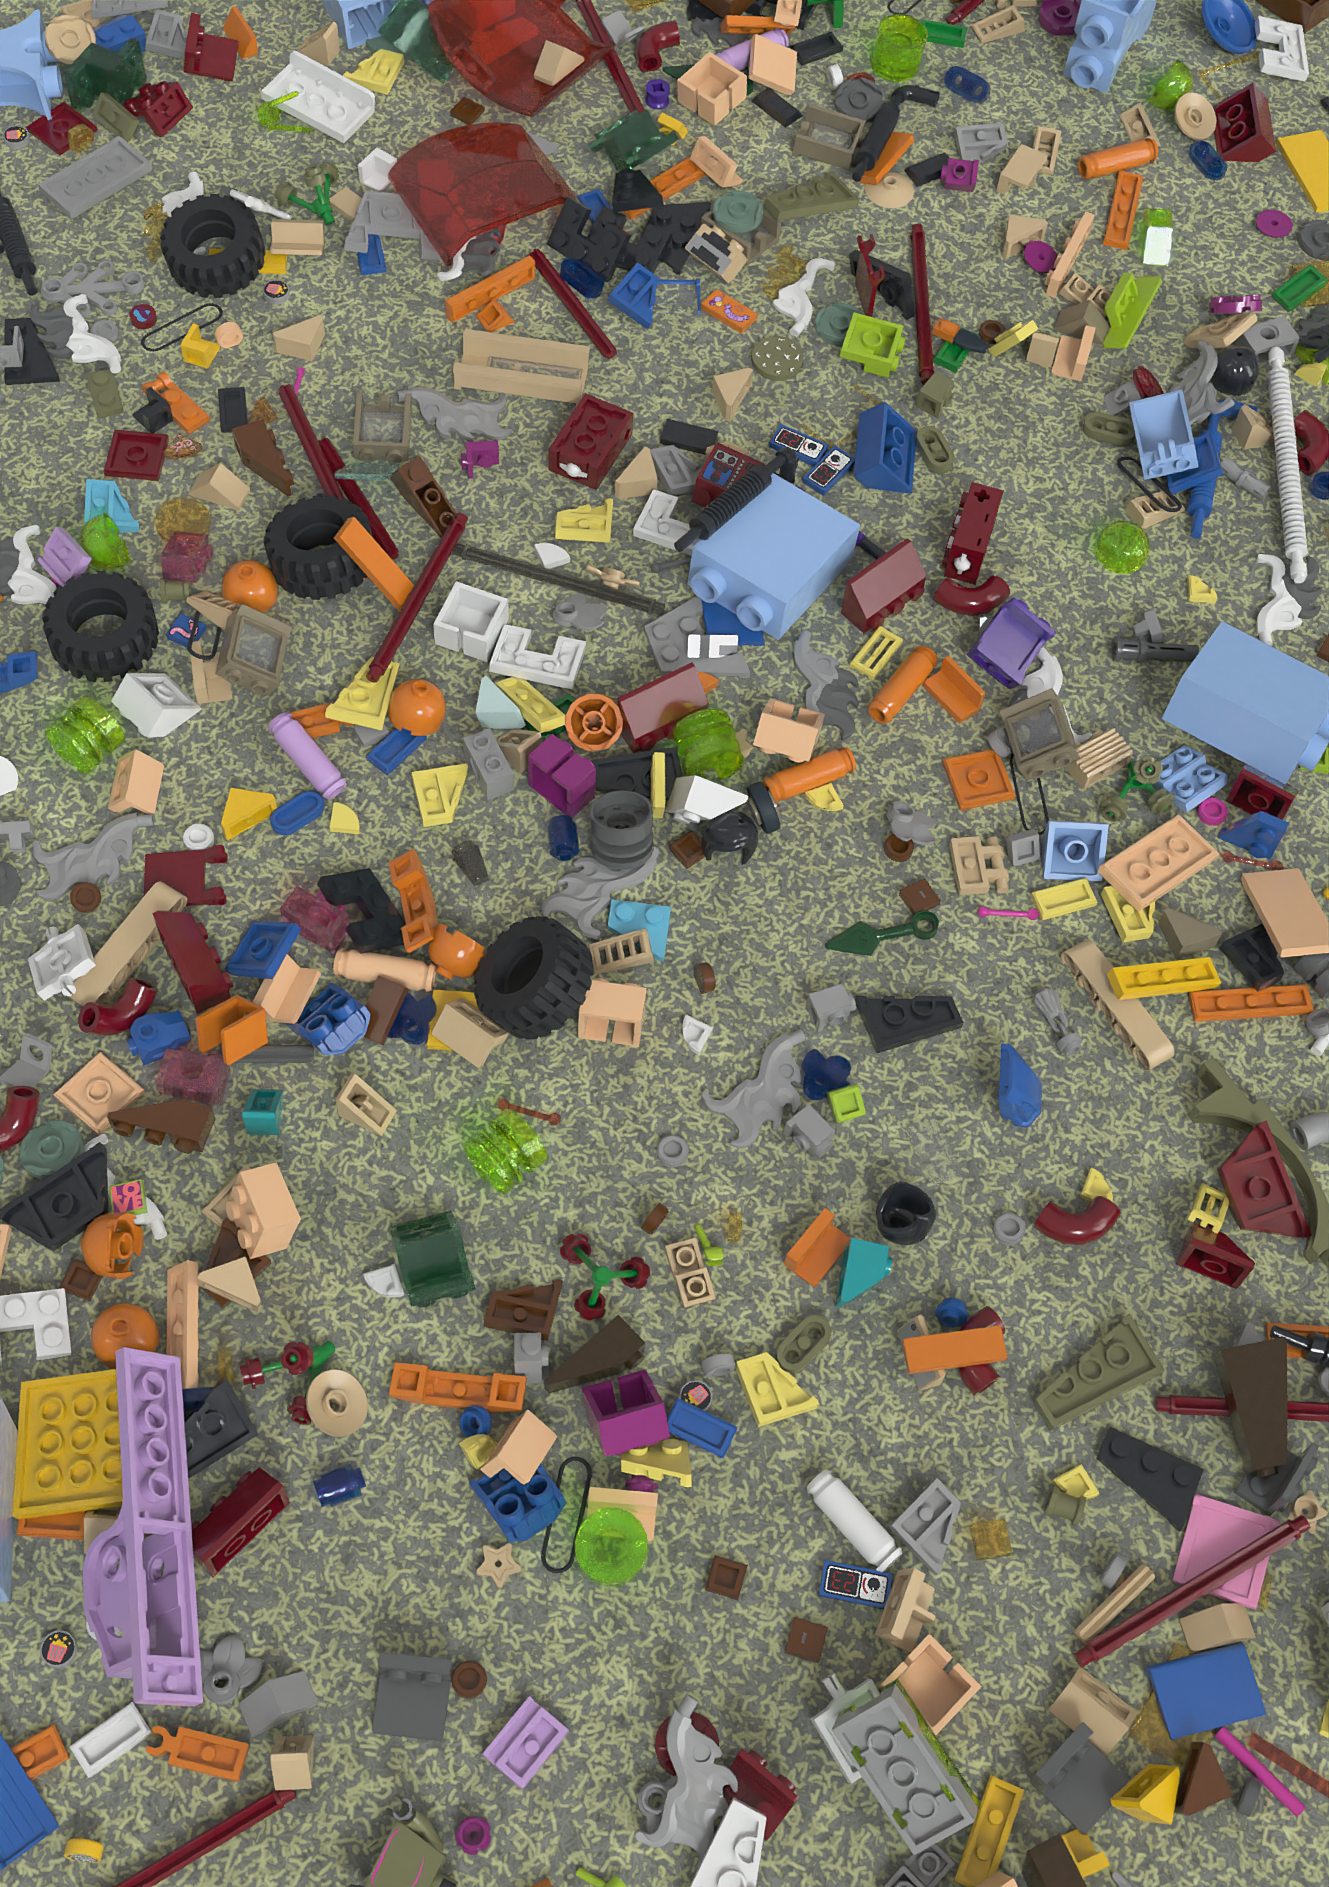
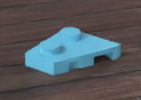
[84,479,139,533]
[607,899,671,962]

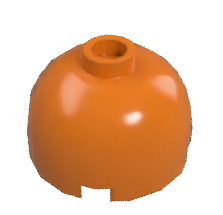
[222,560,278,613]
[387,679,446,736]
[565,693,623,751]
[428,923,487,980]
[80,1212,144,1279]
[91,1303,160,1369]

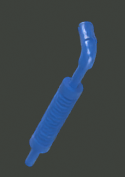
[1187,399,1258,539]

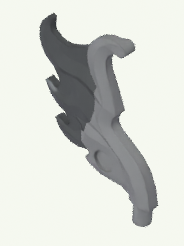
[792,630,859,740]

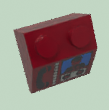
[691,443,765,508]
[1226,764,1300,820]

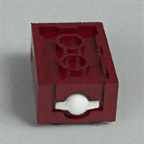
[549,393,634,490]
[941,482,1004,585]

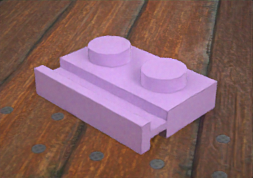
[38,526,92,587]
[482,1696,569,1791]

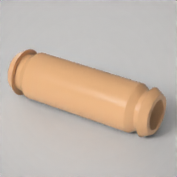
[333,948,437,992]

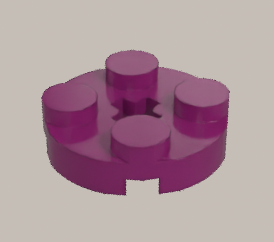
[1038,0,1081,35]
[1209,294,1262,314]

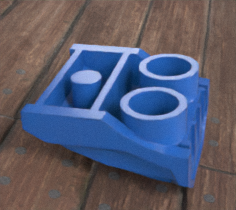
[285,983,371,1055]
[998,1044,1042,1127]
[468,1463,566,1542]

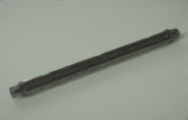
[452,543,666,616]

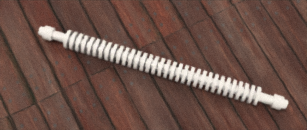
[1267,346,1308,583]

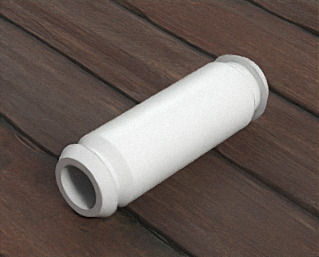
[806,1469,902,1572]

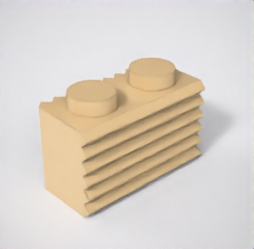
[1065,728,1133,790]

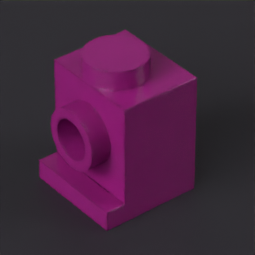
[940,158,979,192]

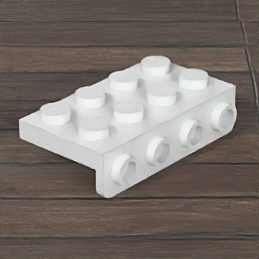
[261,50,375,143]

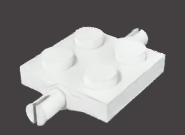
[28,924,96,1001]
[811,1673,880,1784]

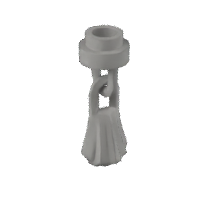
[1033,987,1082,1056]

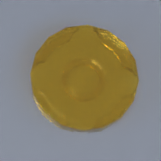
[154,498,211,547]

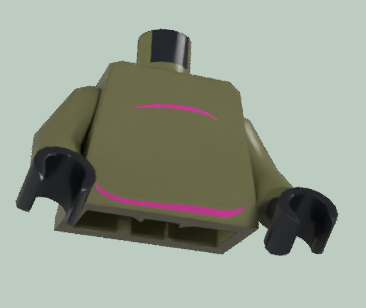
[348,1794,458,1887]

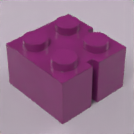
[528,734,596,819]
[582,1369,670,1457]

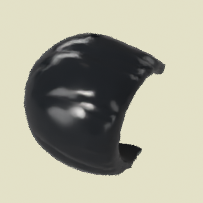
[1210,346,1259,396]
[702,810,759,865]
[876,1181,936,1245]

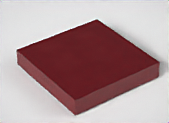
[26,102,98,156]
[104,429,169,481]

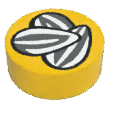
[64,1838,104,1863]

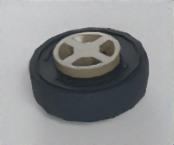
[746,781,781,834]

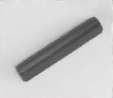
[220,1045,314,1063]

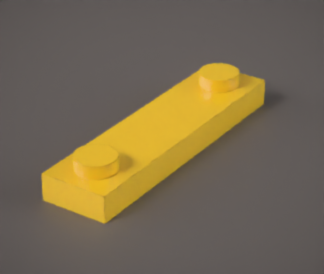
[1107,957,1222,1000]

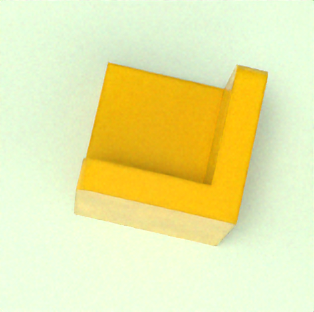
[180,324,220,369]
[1061,1829,1110,1878]

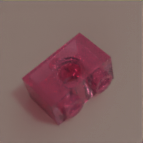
[161,531,213,583]
[280,886,350,954]
[156,1048,231,1105]

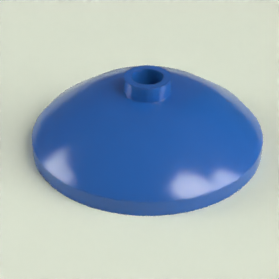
[1202,0,1257,54]

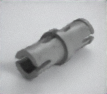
[1221,456,1271,501]

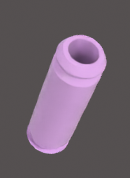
[716,28,789,71]
[268,712,347,800]

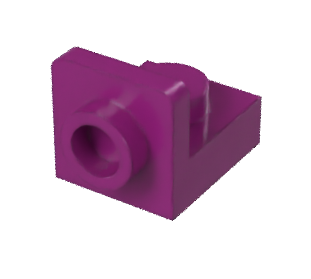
[461,440,499,479]

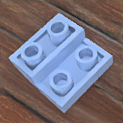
[1152,745,1228,812]

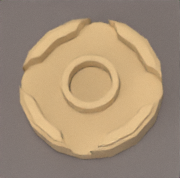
[45,15,96,65]

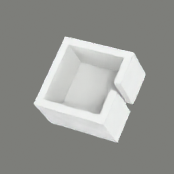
[433,581,509,662]

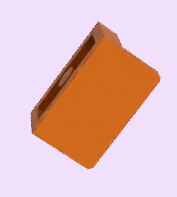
[922,655,985,724]
[784,1208,851,1287]

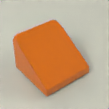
[476,298,515,332]

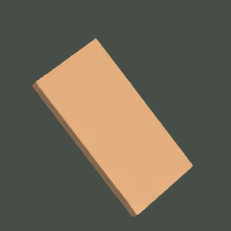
[1098,814,1219,912]
[1241,868,1329,957]

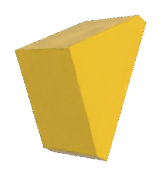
[221,788,277,841]
[1110,1764,1180,1825]

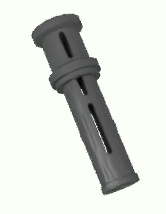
[1111,636,1199,663]

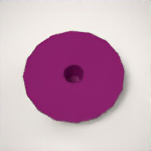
[1256,209,1293,238]
[1024,241,1057,274]

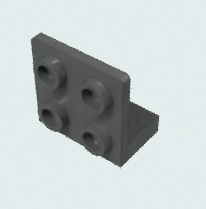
[1234,1443,1319,1517]
[372,1652,453,1741]
[1030,1722,1130,1835]

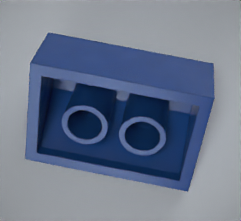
[71,14,147,79]
[853,401,917,493]

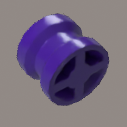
[645,79,670,110]

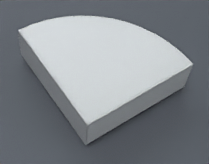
[534,543,570,570]
[682,1015,713,1055]
[363,1264,404,1297]

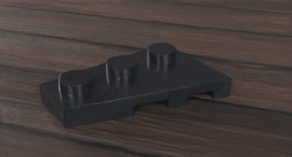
[184,1376,259,1479]
[1096,1426,1204,1532]

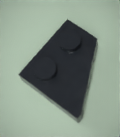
[1220,923,1284,992]

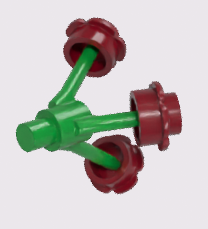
[560,1233,650,1321]
[240,1341,336,1425]

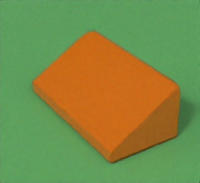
[223,6,258,59]

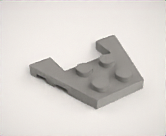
[91,0,169,19]
[344,190,445,260]
[644,596,750,678]

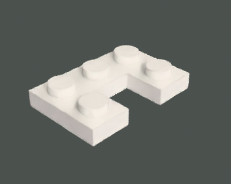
[1254,16,1309,82]
[633,489,704,556]
[489,624,586,689]
[0,1288,71,1365]

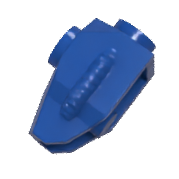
[126,1010,191,1066]

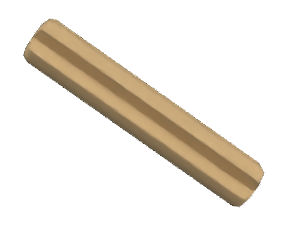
[1074,1564,1155,1644]

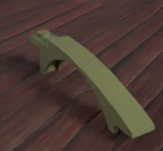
[1188,1057,1329,1269]

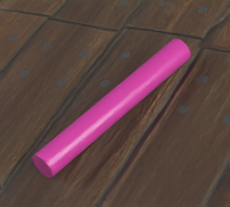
[1214,1726,1306,1817]

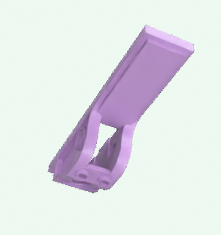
[83,1347,203,1706]

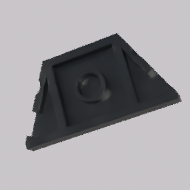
[640,202,711,275]
[0,1142,108,1251]

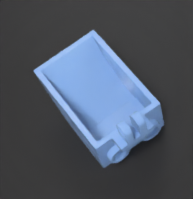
[1129,389,1198,480]

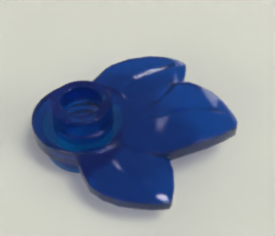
[387,993,437,1045]
[802,1049,851,1100]

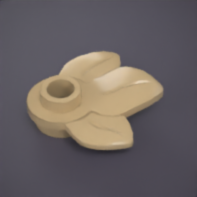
[586,565,640,590]

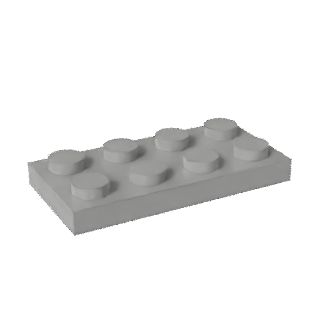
[38,136,152,220]

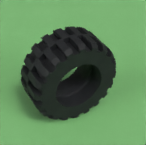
[160,194,266,298]
[264,495,373,600]
[42,571,159,682]
[474,916,594,1040]

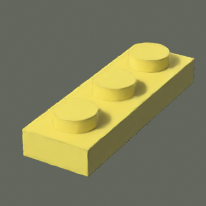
[495,677,566,733]

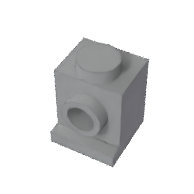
[806,983,856,1032]
[783,1104,835,1157]
[514,1332,549,1384]

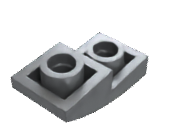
[883,1843,956,1887]

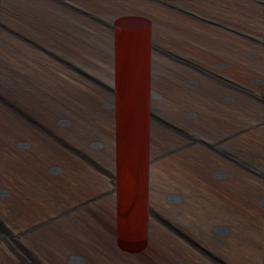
[1247,1733,1329,1798]

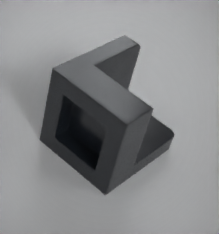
[133,387,173,433]

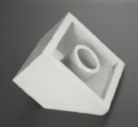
[111,673,202,738]
[665,775,748,824]

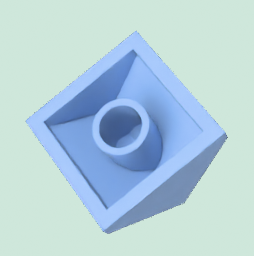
[1041,820,1109,881]

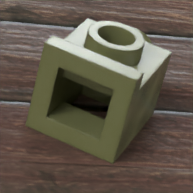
[916,371,954,419]

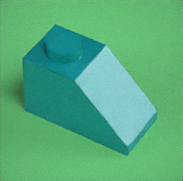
[835,1238,892,1308]

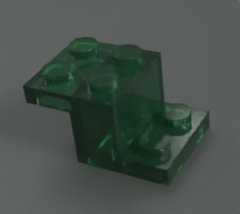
[377,0,472,84]
[64,37,147,114]
[588,109,679,172]
[389,1210,476,1307]

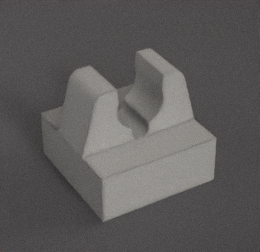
[1133,610,1164,643]
[0,820,35,853]
[1005,829,1040,867]

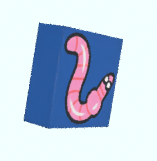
[166,614,207,647]

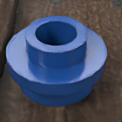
[935,1298,968,1328]
[459,1405,492,1438]

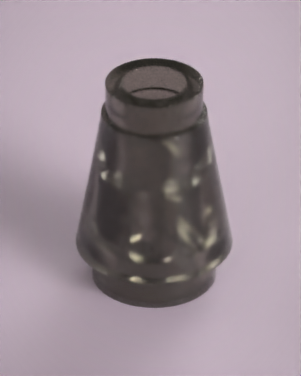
[452,840,490,886]

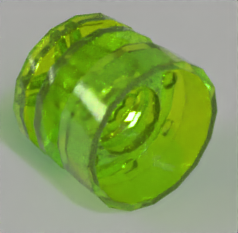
[870,14,928,82]
[44,696,126,775]
[672,709,744,780]
[463,1108,548,1195]
[575,1508,648,1587]

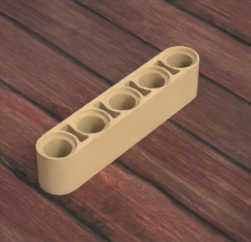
[69,881,187,1006]
[1061,939,1174,1072]

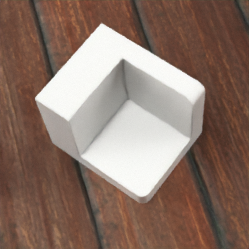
[358,148,398,192]

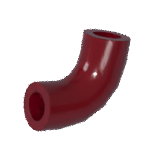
[635,20,680,72]
[1294,410,1329,476]
[933,575,1010,616]
[78,977,159,1036]
[0,1086,40,1153]
[1033,1196,1121,1245]
[956,1306,1005,1397]

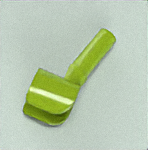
[694,1225,723,1266]
[576,1867,627,1887]

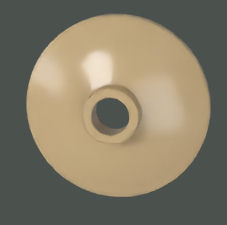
[1175,92,1216,140]
[865,172,914,208]
[306,1369,368,1437]

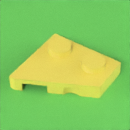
[343,49,404,95]
[412,763,468,827]
[1101,886,1155,943]

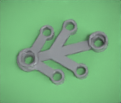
[41,261,144,318]

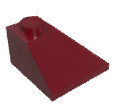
[1176,1221,1255,1289]

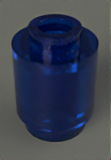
[548,815,580,861]
[313,1463,366,1507]

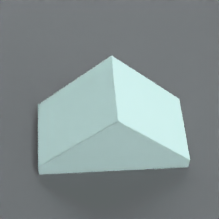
[475,676,526,729]

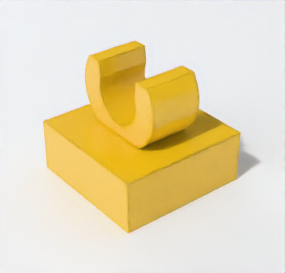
[657,112,688,146]

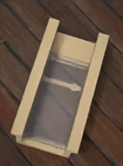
[453,329,590,406]

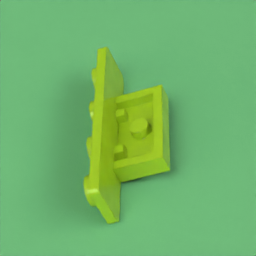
[1103,273,1162,349]

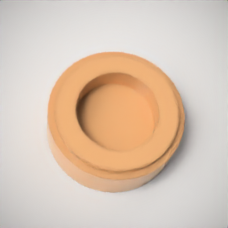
[215,322,243,348]

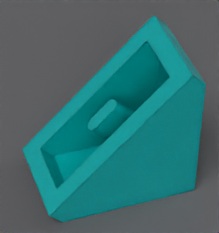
[243,1089,283,1135]

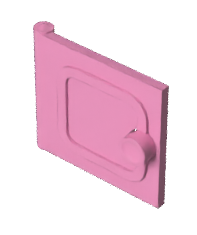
[1172,1493,1280,1610]

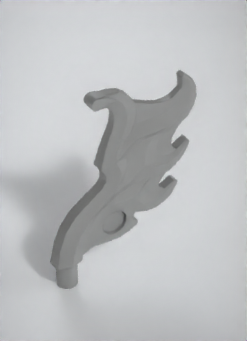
[1168,340,1235,426]
[397,387,512,441]
[32,812,153,900]
[542,847,660,940]
[701,1029,805,1148]
[634,1694,738,1871]

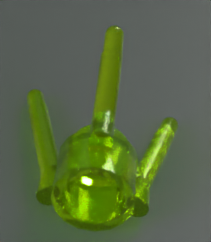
[257,91,312,133]

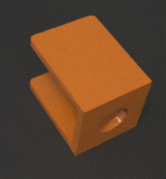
[196,995,268,1065]

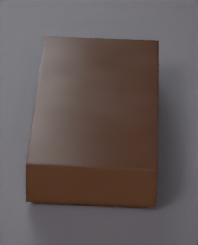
[363,976,408,1045]

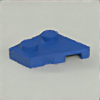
[608,262,658,330]
[1217,811,1289,860]

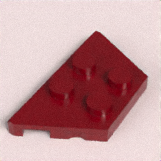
[1217,1120,1312,1238]

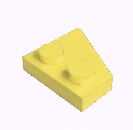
[988,320,1038,357]
[555,499,613,543]
[735,1352,819,1427]
[620,1439,692,1487]

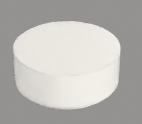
[827,64,844,91]
[183,824,214,851]

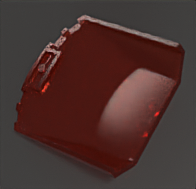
[427,0,616,117]
[388,122,580,267]

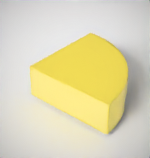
[1294,362,1328,387]
[1187,575,1217,603]
[804,783,844,811]
[330,802,360,834]
[1080,1167,1113,1202]
[459,1434,497,1470]
[1052,1464,1100,1499]

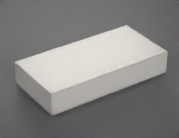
[69,1702,152,1778]

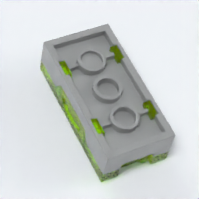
[832,1678,980,1855]

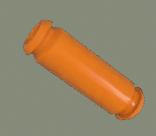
[1078,138,1158,180]
[868,646,937,724]
[762,747,856,804]

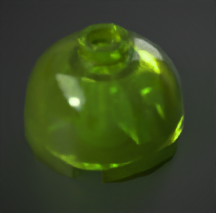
[1147,59,1194,111]
[79,513,131,571]
[1094,520,1150,574]

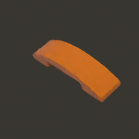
[388,849,438,953]
[389,1362,527,1412]

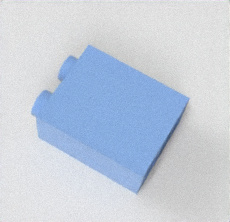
[687,473,860,640]
[1162,621,1329,785]

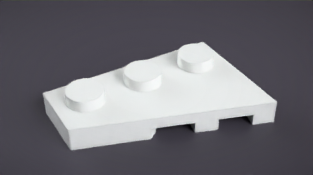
[689,1797,766,1887]

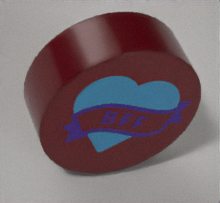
[129,304,157,329]

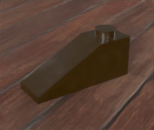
[544,1315,645,1393]

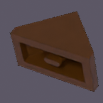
[1174,1742,1233,1816]

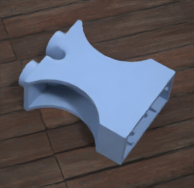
[1063,0,1157,93]
[0,10,63,120]

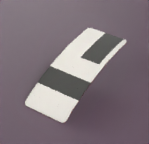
[688,634,738,658]

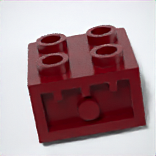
[184,13,239,82]
[123,81,193,137]
[722,1748,799,1842]

